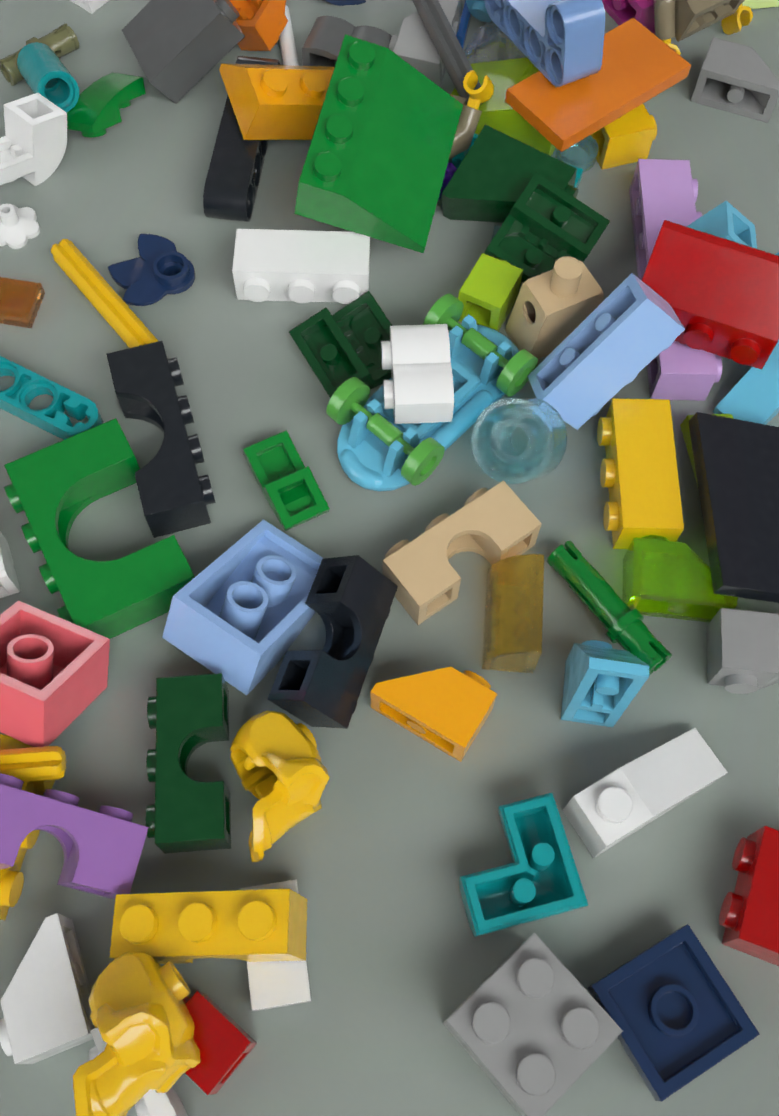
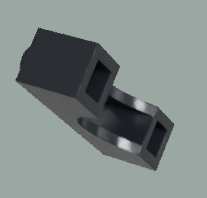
[106,341,216,538]

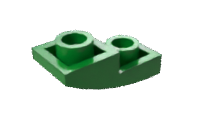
[66,72,146,137]

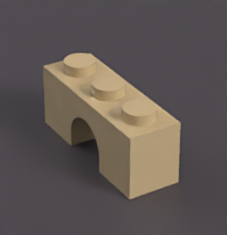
[382,480,542,625]

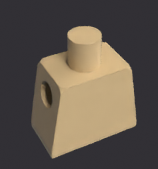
[505,256,604,359]

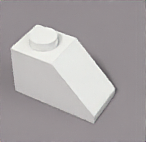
[0,913,95,1064]

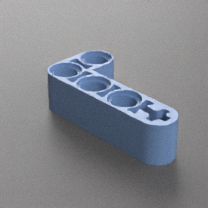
[484,0,605,87]

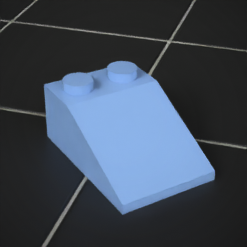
[162,519,324,695]

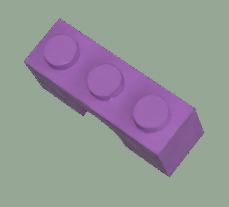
[0,773,149,899]

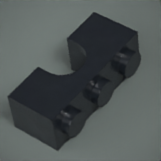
[267,555,398,729]

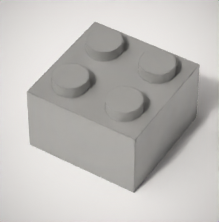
[443,933,623,1116]

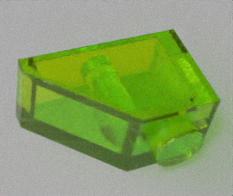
[622,535,738,622]

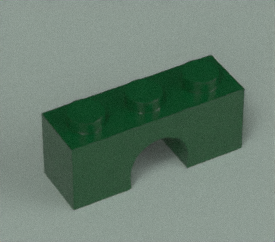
[145,673,231,854]

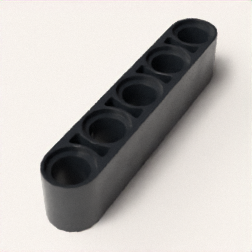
[203,56,281,222]

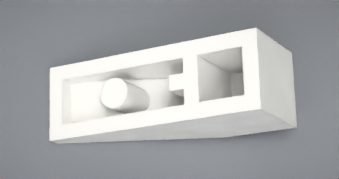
[563,728,728,858]

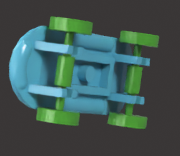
[326,293,538,492]

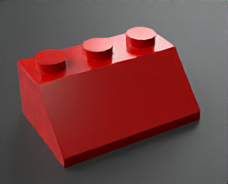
[642,220,779,370]

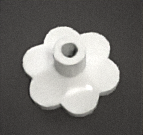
[0,203,40,249]

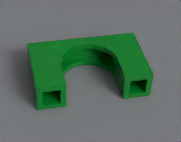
[4,418,195,639]

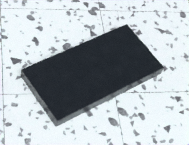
[688,412,779,603]

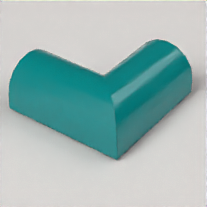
[459,792,588,937]

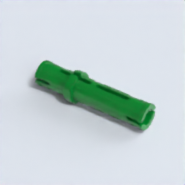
[547,541,672,675]

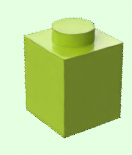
[458,253,523,332]

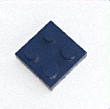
[587,924,760,1102]

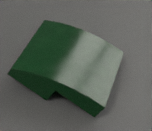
[484,172,610,283]
[289,291,392,398]

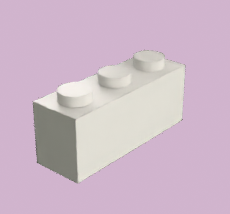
[232,229,370,304]

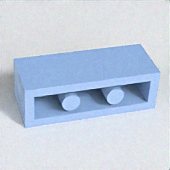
[528,273,685,430]

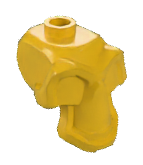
[230,710,330,862]
[73,952,200,1116]

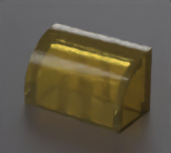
[482,554,544,673]

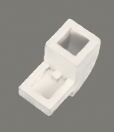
[0,93,67,186]

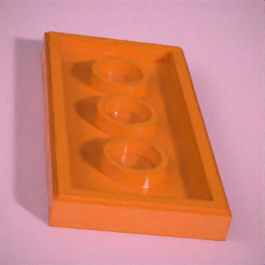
[505,17,691,152]

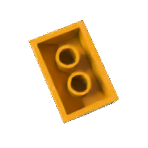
[219,63,335,140]

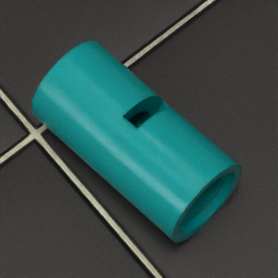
[17,42,79,112]

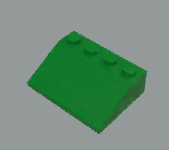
[294,34,463,253]

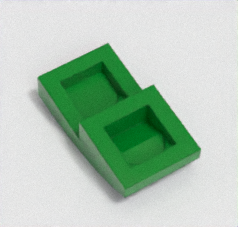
[243,430,330,531]

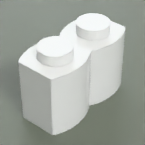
[381,324,454,424]

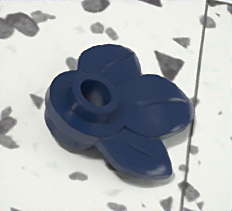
[108,234,195,306]

